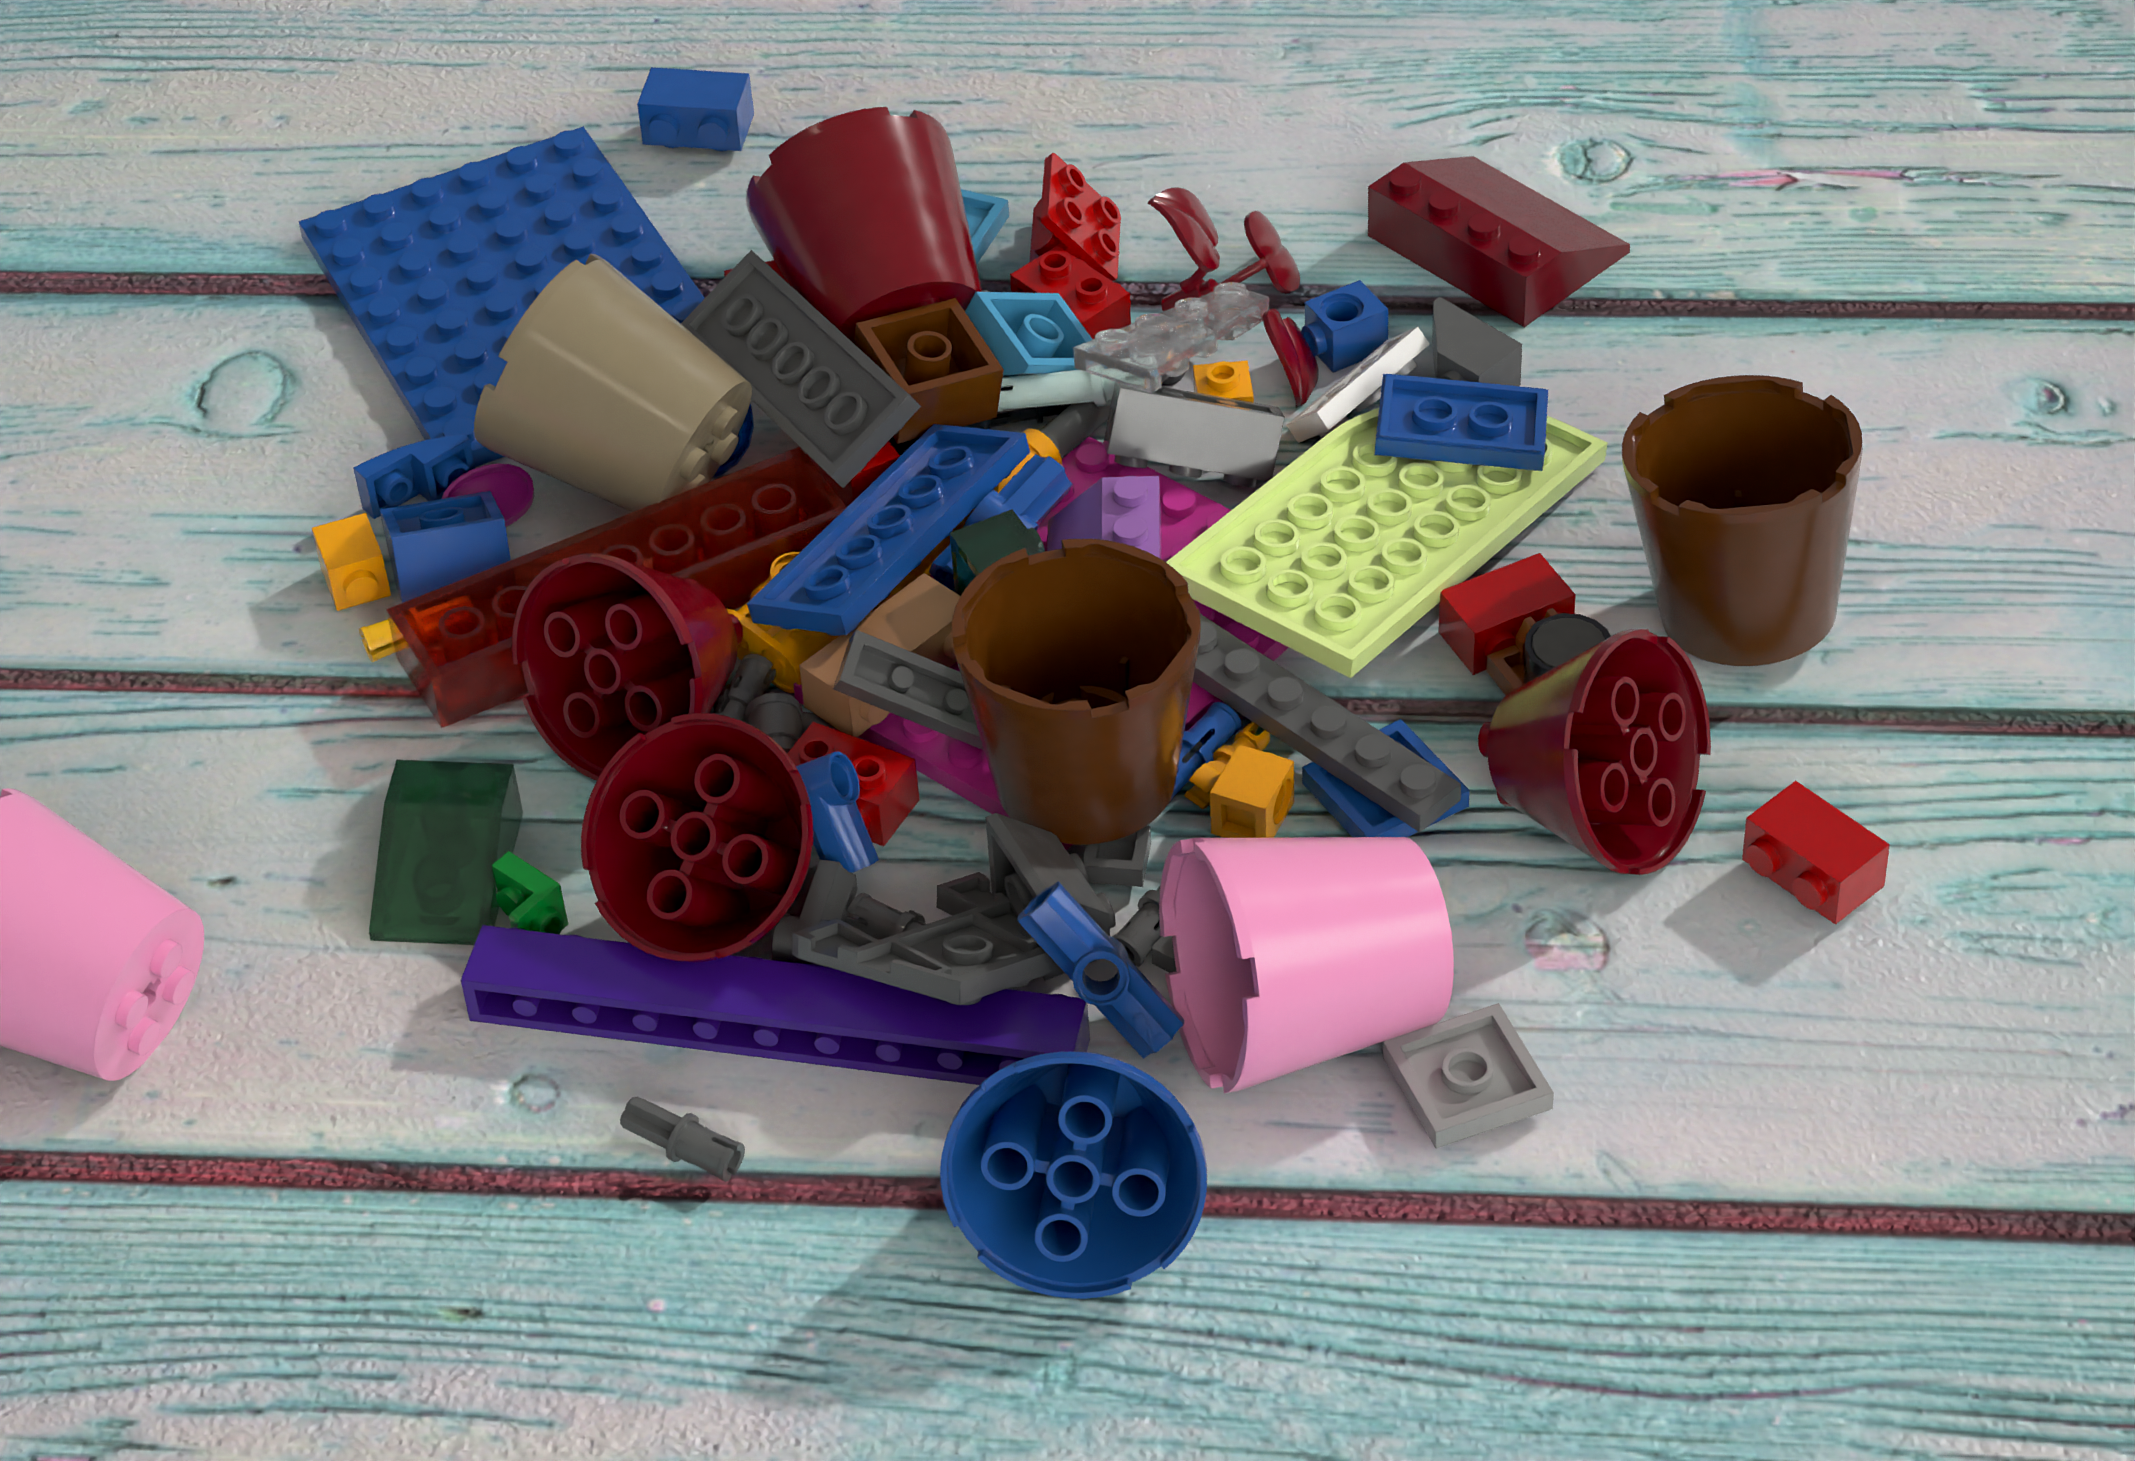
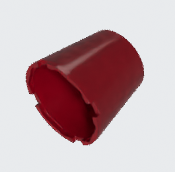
[746,107,982,343]

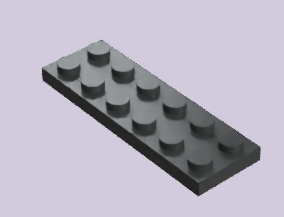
[681,250,921,488]

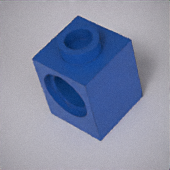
[1301,280,1388,373]

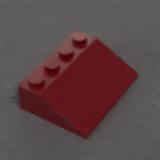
[1368,156,1630,328]

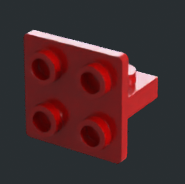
[1029,153,1121,282]

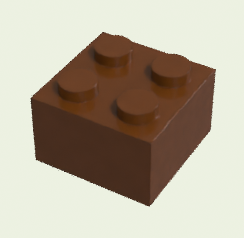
[854,298,1004,444]

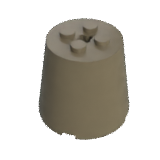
[474,254,752,525]

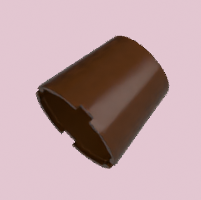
[1622,375,1863,666]
[952,539,1201,845]

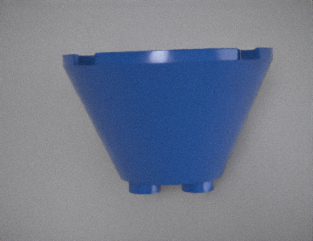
[940,1052,1207,1299]

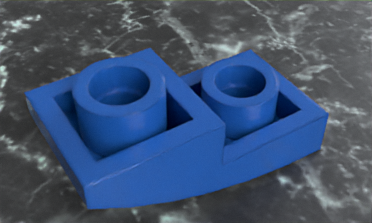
[353,434,475,519]

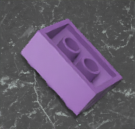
[1047,476,1161,559]

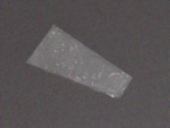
[1073,282,1269,394]

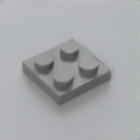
[1383,1003,1554,1148]

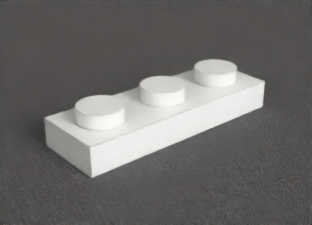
[1286,327,1430,443]

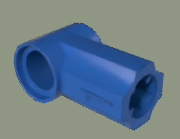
[796,752,879,873]

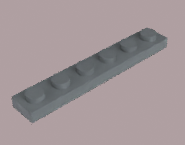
[1193,614,1461,832]

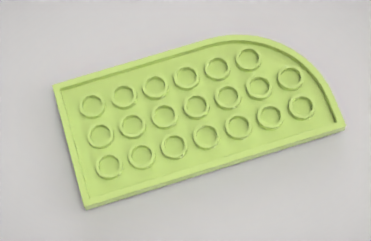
[1166,408,1608,678]

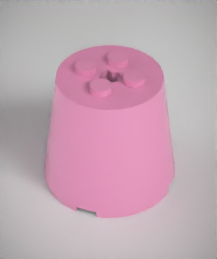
[0,788,204,1081]
[1159,837,1454,1093]

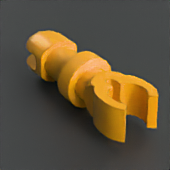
[1184,722,1270,809]

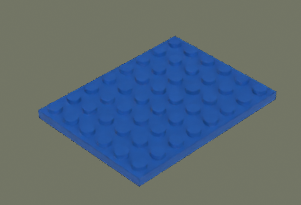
[299,126,705,467]

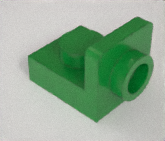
[491,851,569,934]

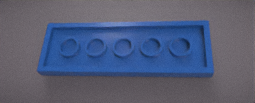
[747,424,1030,636]

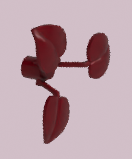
[1147,187,1319,408]

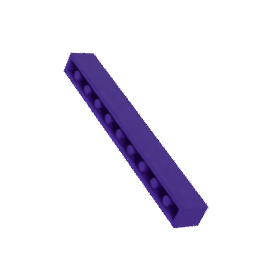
[461,925,1090,1085]

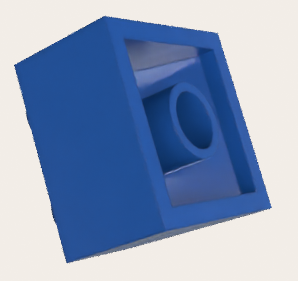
[380,491,514,606]

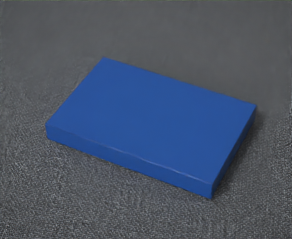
[1374,374,1548,471]

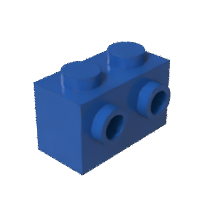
[637,67,754,151]

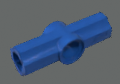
[928,454,1072,596]
[1017,881,1184,1059]

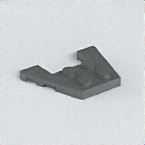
[792,872,1056,1005]

